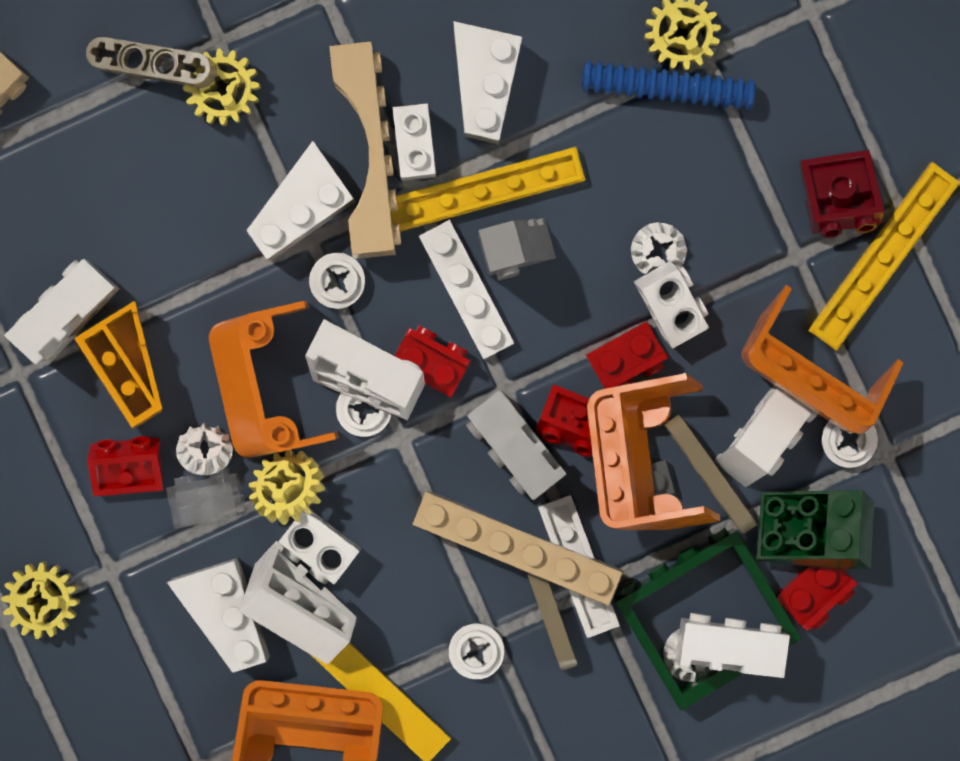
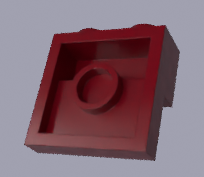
[799,149,884,238]

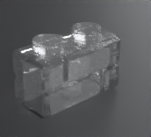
[166,467,247,529]

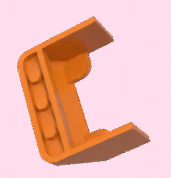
[741,285,904,434]
[209,301,339,458]
[587,373,720,530]
[232,680,383,761]

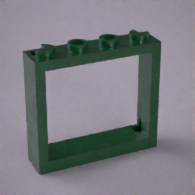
[614,527,801,711]

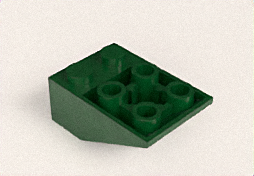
[757,490,874,569]

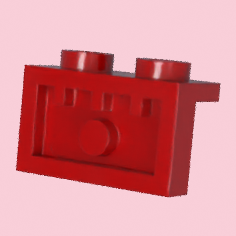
[585,321,669,389]
[394,325,471,397]
[534,384,593,457]
[87,436,164,497]
[775,566,858,631]

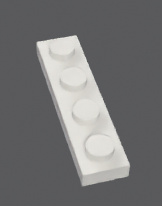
[419,220,514,360]
[538,495,620,638]

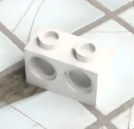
[392,103,436,181]
[633,261,709,349]
[278,511,361,584]

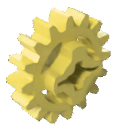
[644,0,721,72]
[183,48,261,126]
[249,450,325,525]
[1,562,80,639]

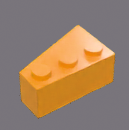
[74,301,162,430]

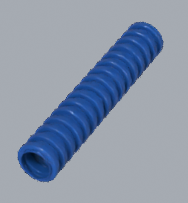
[581,60,756,111]

